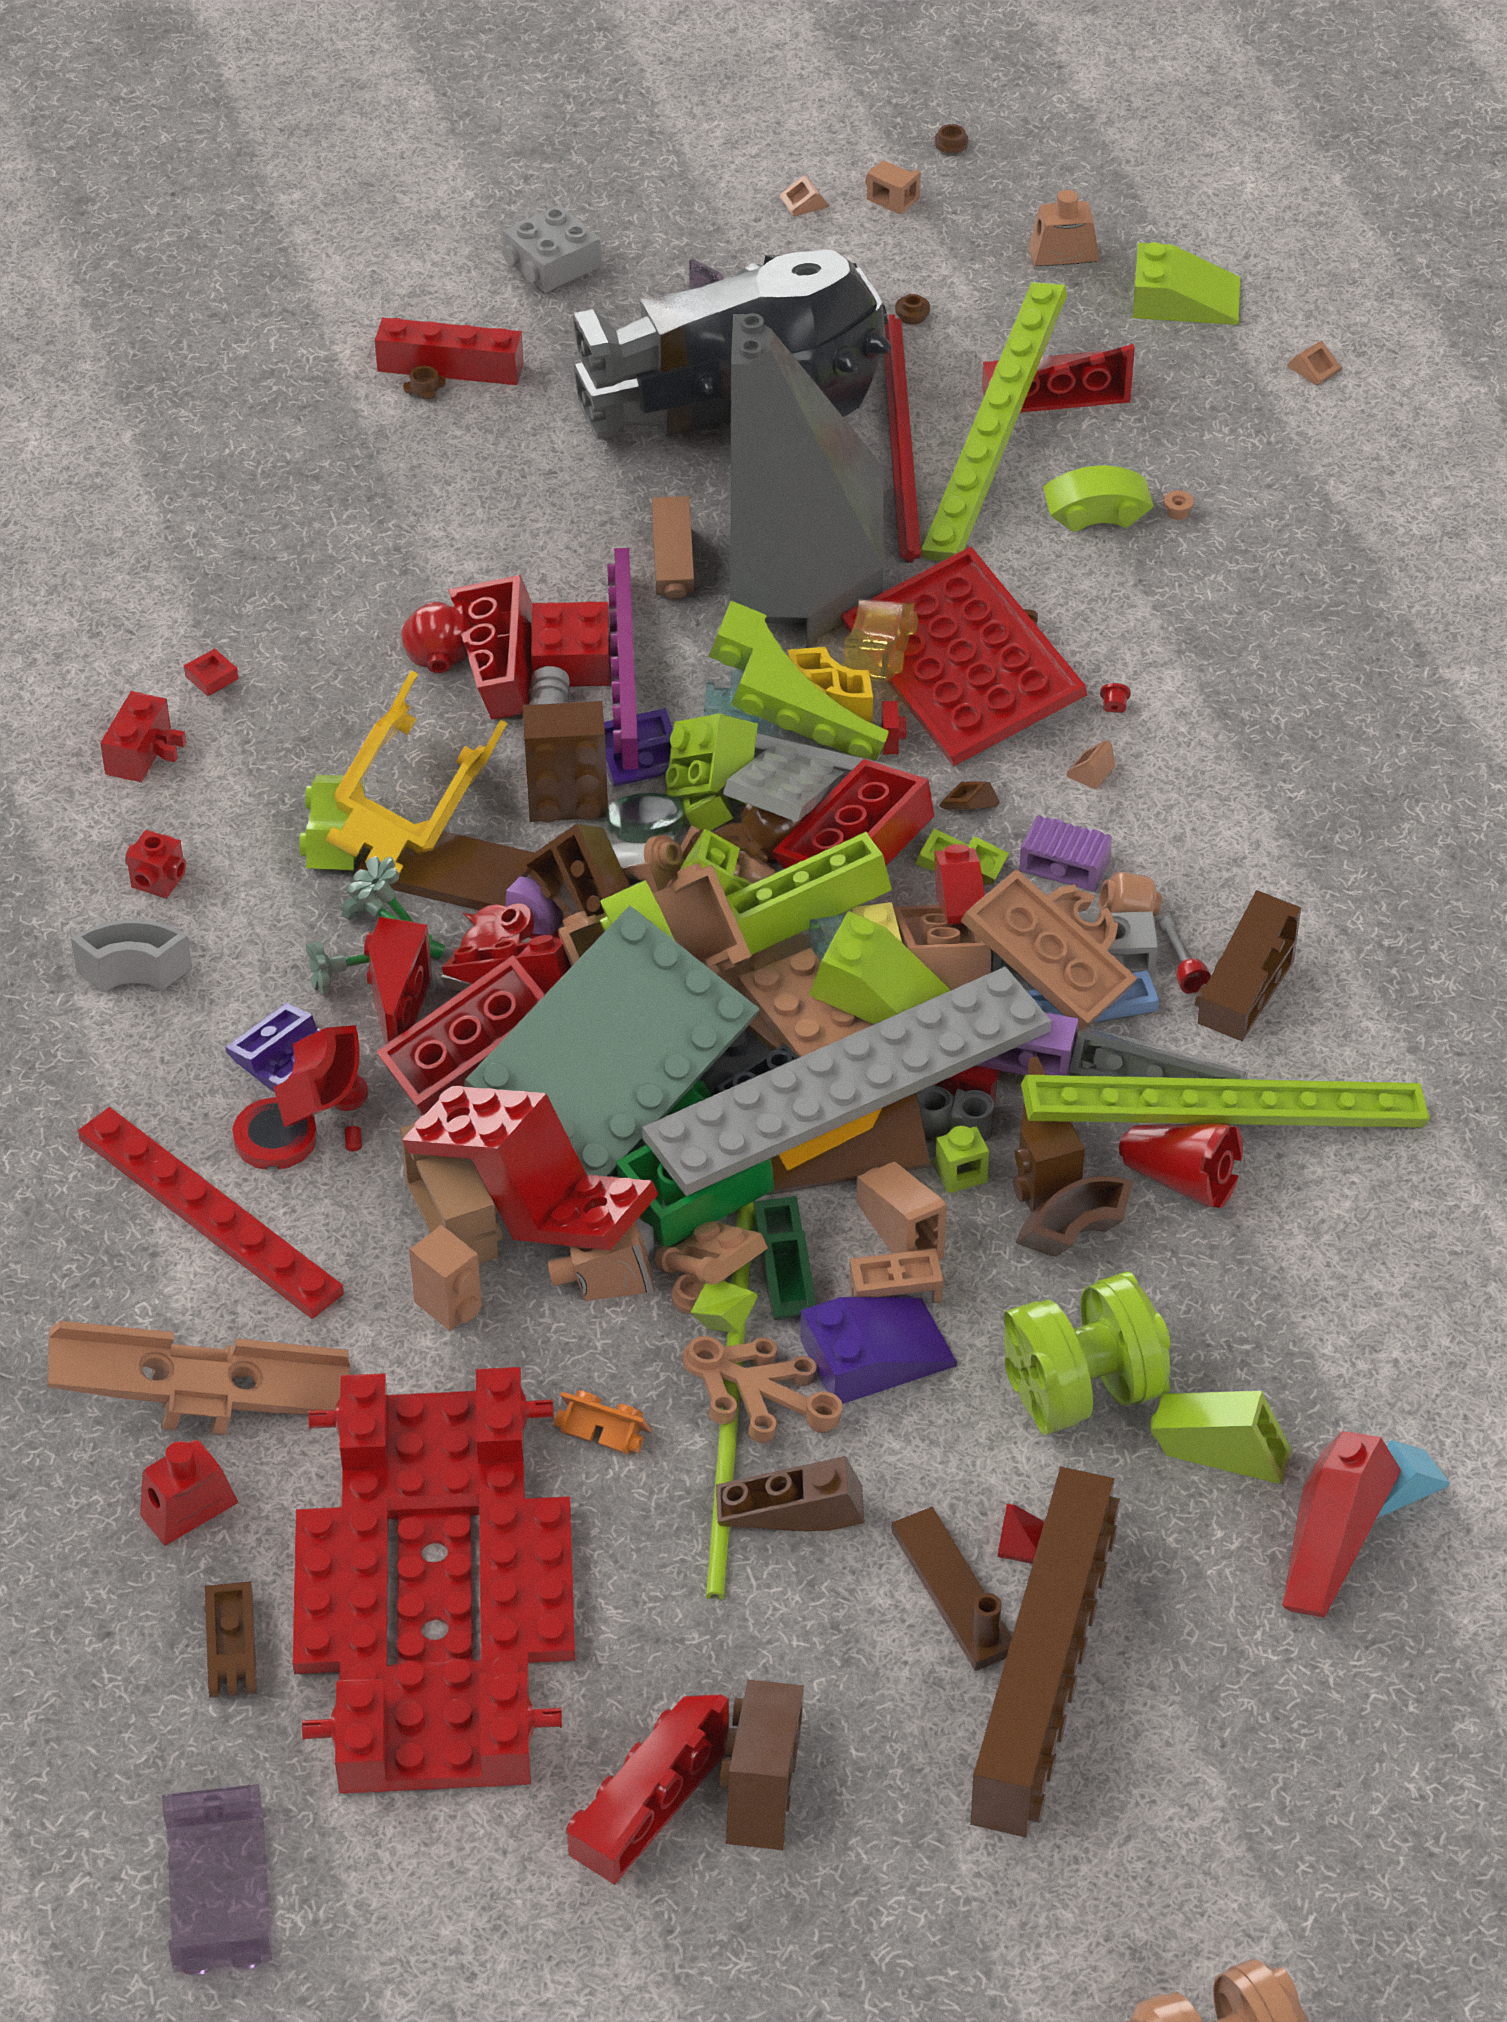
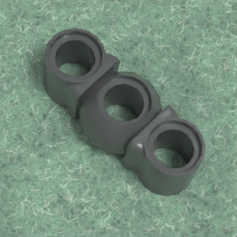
[917,1085,994,1142]

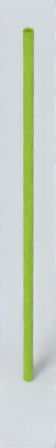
[706,1037,763,1599]

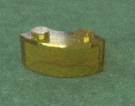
[843,600,918,681]

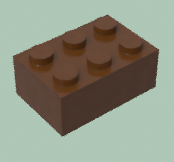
[522,701,608,822]

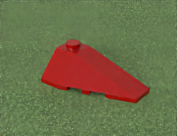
[1282,1431,1401,1618]

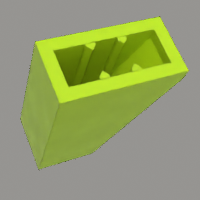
[1151,1391,1291,1484]

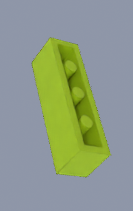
[726,832,892,955]

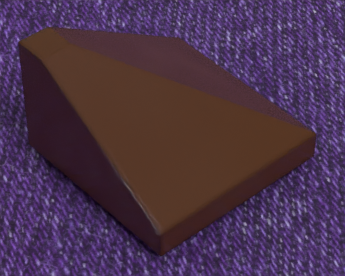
[939,781,1000,809]

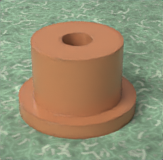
[1164,490,1194,520]

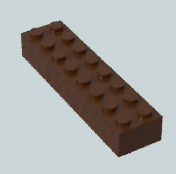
[970,1466,1120,1838]

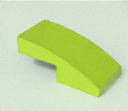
[915,828,1009,885]

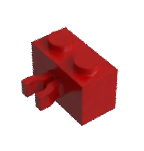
[100,691,186,783]

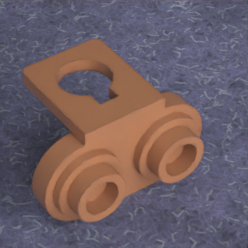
[621,835,683,893]

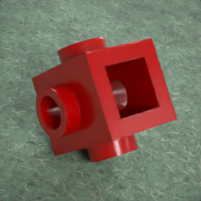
[125,829,186,899]

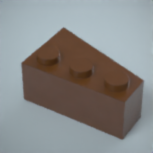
[517,823,630,918]
[1195,890,1301,1041]
[720,1679,804,1850]

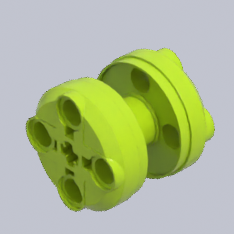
[1003,1271,1171,1436]

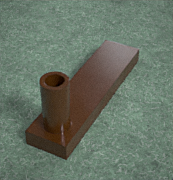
[891,1506,1012,1671]

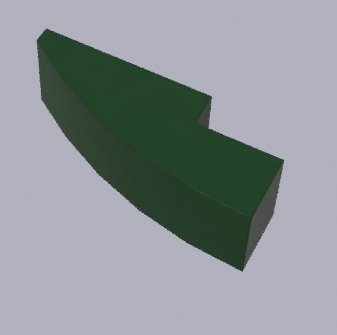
[753,1196,816,1320]

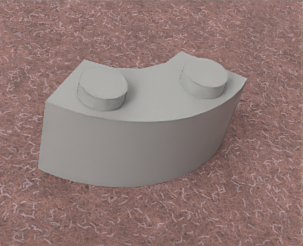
[71,919,192,992]

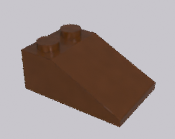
[1013,1056,1085,1213]

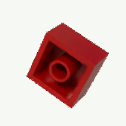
[531,601,610,687]

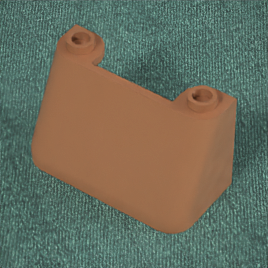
[558,863,751,977]

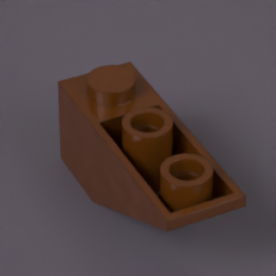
[716,1456,864,1532]

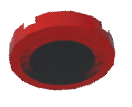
[232,1097,317,1170]

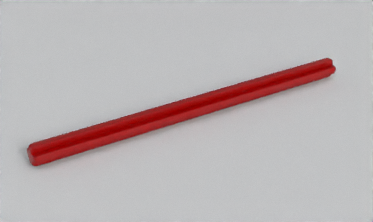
[883,314,921,563]

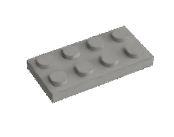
[723,744,844,822]

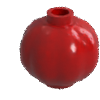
[401,602,469,673]

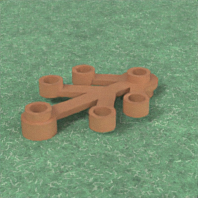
[682,1336,843,1443]

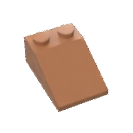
[893,905,991,991]

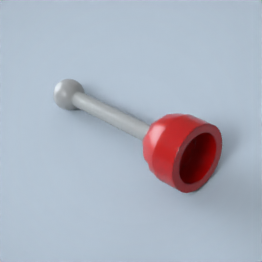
[1159,916,1211,994]

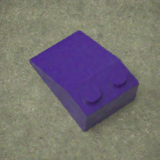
[800,1297,957,1404]

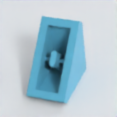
[1377,1440,1450,1518]

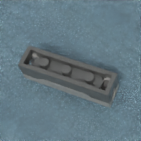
[1069,1026,1249,1079]

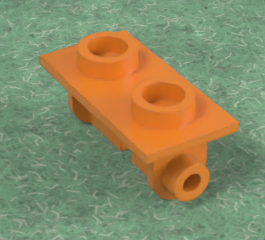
[554,1390,652,1455]

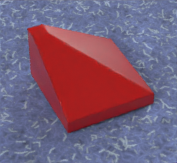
[997,1503,1045,1564]

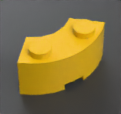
[787,647,873,723]

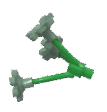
[306,856,445,995]

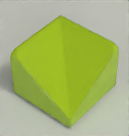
[682,789,733,831]
[690,1280,758,1333]

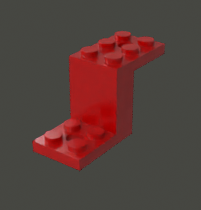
[402,1086,658,1250]

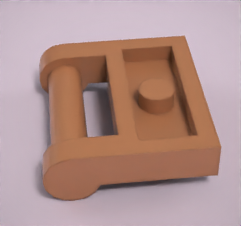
[655,1221,768,1285]

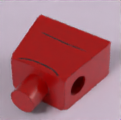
[140,1440,238,1546]

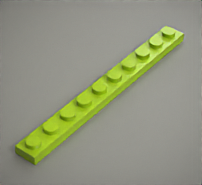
[921,282,1067,561]
[1021,1075,1430,1128]

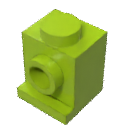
[932,1126,989,1194]

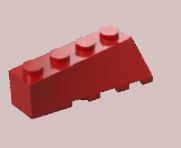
[375,317,524,385]
[982,344,1135,413]
[448,575,532,720]
[566,1694,729,1885]

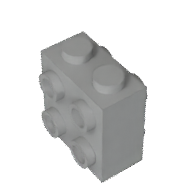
[502,204,601,293]

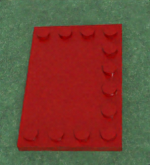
[841,546,1087,767]

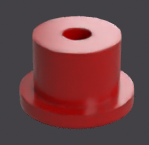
[1100,683,1131,713]

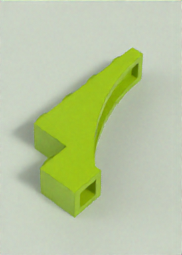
[708,601,889,761]

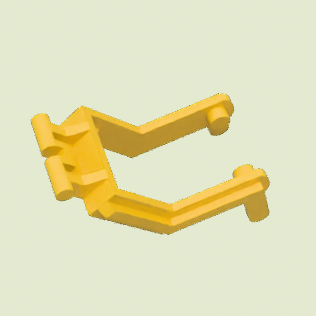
[325,670,508,874]

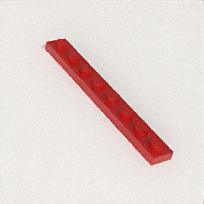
[78,1107,344,1320]

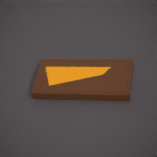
[764,1092,930,1196]

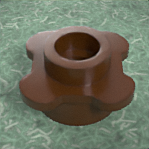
[403,366,446,400]

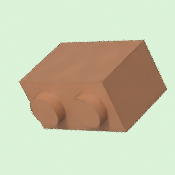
[409,1225,482,1331]

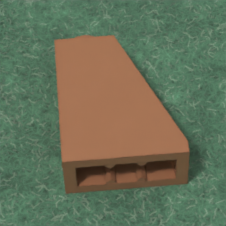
[652,496,694,599]
[856,1161,946,1260]

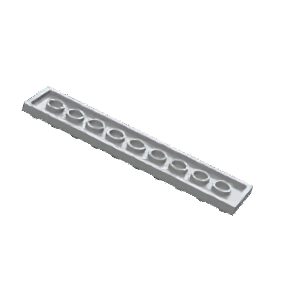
[642,967,1052,1196]

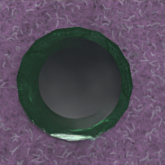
[606,793,685,843]

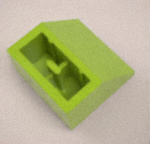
[665,713,758,799]

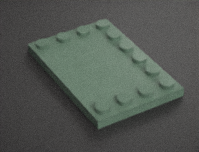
[465,905,759,1177]

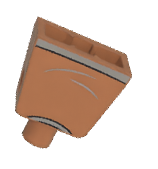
[1029,190,1100,269]
[548,1220,655,1301]

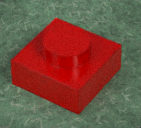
[184,648,239,697]
[881,701,906,755]

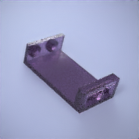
[162,1784,273,1975]

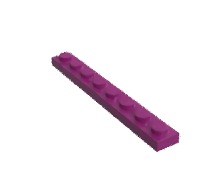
[607,548,638,769]

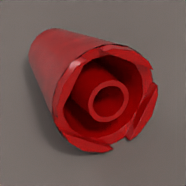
[1119,1123,1243,1208]

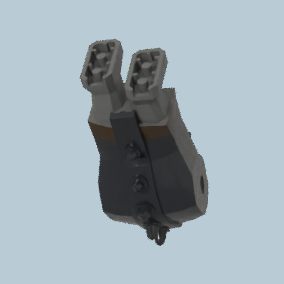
[573,249,892,439]

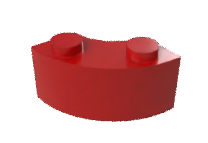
[273,1025,360,1127]

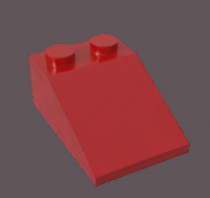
[364,917,432,1045]

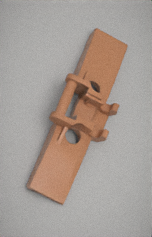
[47,1321,350,1435]

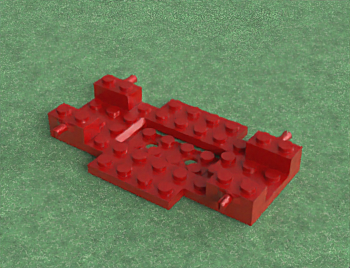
[292,1367,575,1794]

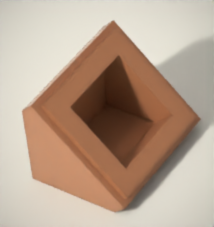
[1066,740,1115,789]

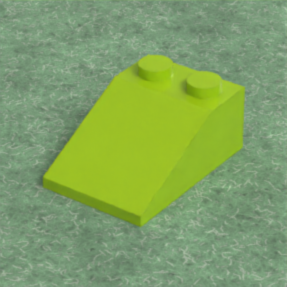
[1132,242,1240,325]
[809,911,950,1024]

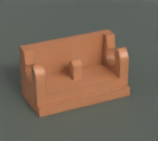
[849,1248,944,1303]

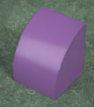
[505,876,563,935]

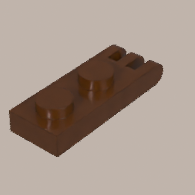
[205,1581,257,1698]

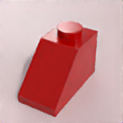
[934,844,985,924]

